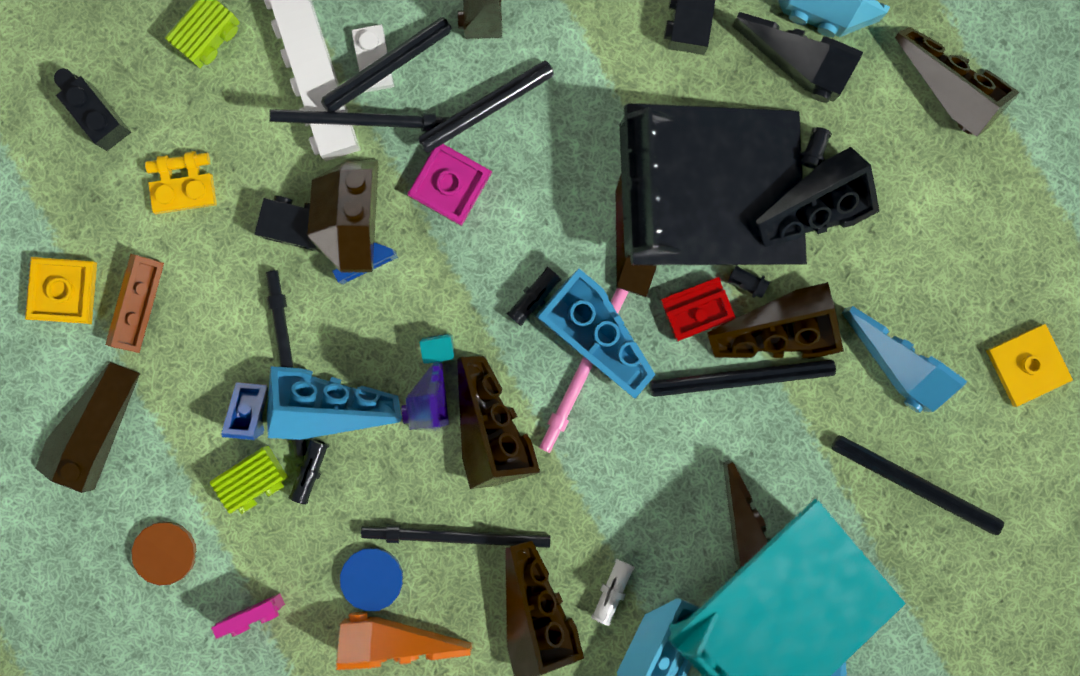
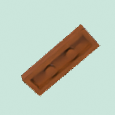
[105,254,164,353]

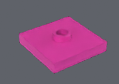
[407,144,492,227]

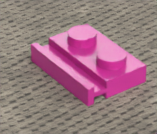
[211,593,285,639]

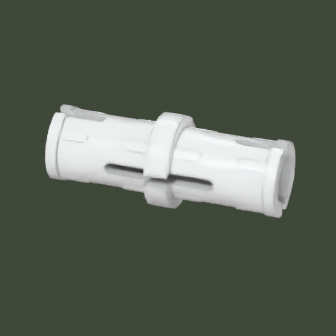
[591,559,635,626]

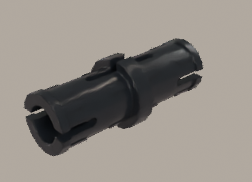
[506,267,562,327]
[288,438,329,505]

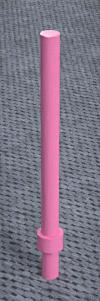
[539,288,628,453]

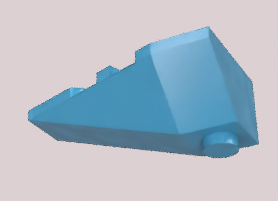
[535,268,655,399]
[842,306,967,413]
[267,366,402,440]

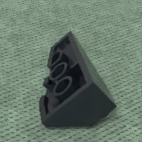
[732,12,863,103]
[756,147,880,247]

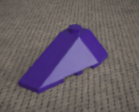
[401,362,449,430]

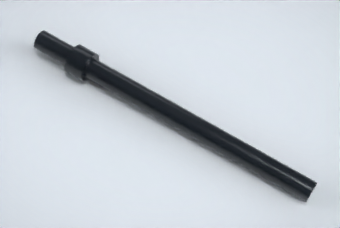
[269,109,450,132]
[266,270,307,457]
[361,524,551,548]

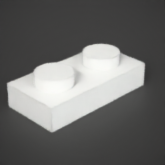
[352,24,394,93]

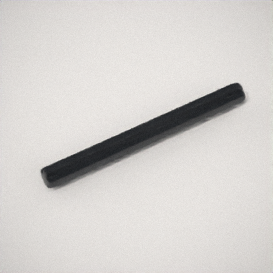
[650,359,836,397]
[831,435,1005,535]

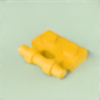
[145,151,217,214]

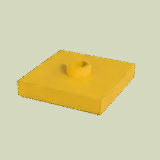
[25,257,97,324]
[986,324,1073,407]

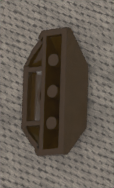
[307,160,378,272]

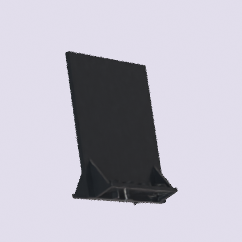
[619,103,807,265]

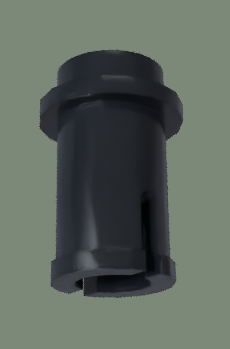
[800,127,832,169]
[727,265,770,298]

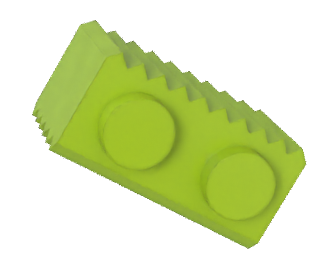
[165,0,240,68]
[209,446,288,515]

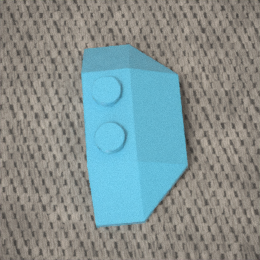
[778,0,890,37]
[617,598,700,676]

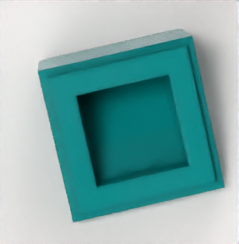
[419,333,454,364]

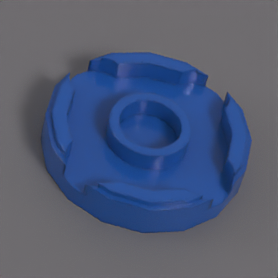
[340,547,403,611]

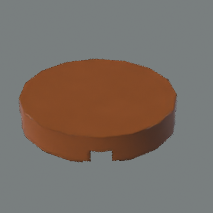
[131,522,197,586]

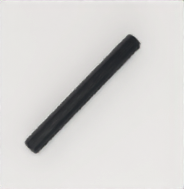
[321,17,452,112]
[418,61,554,153]

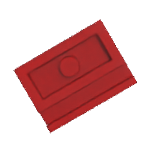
[660,277,736,342]

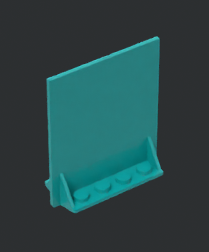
[669,498,906,676]

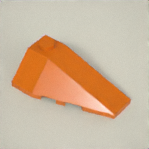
[336,612,472,670]

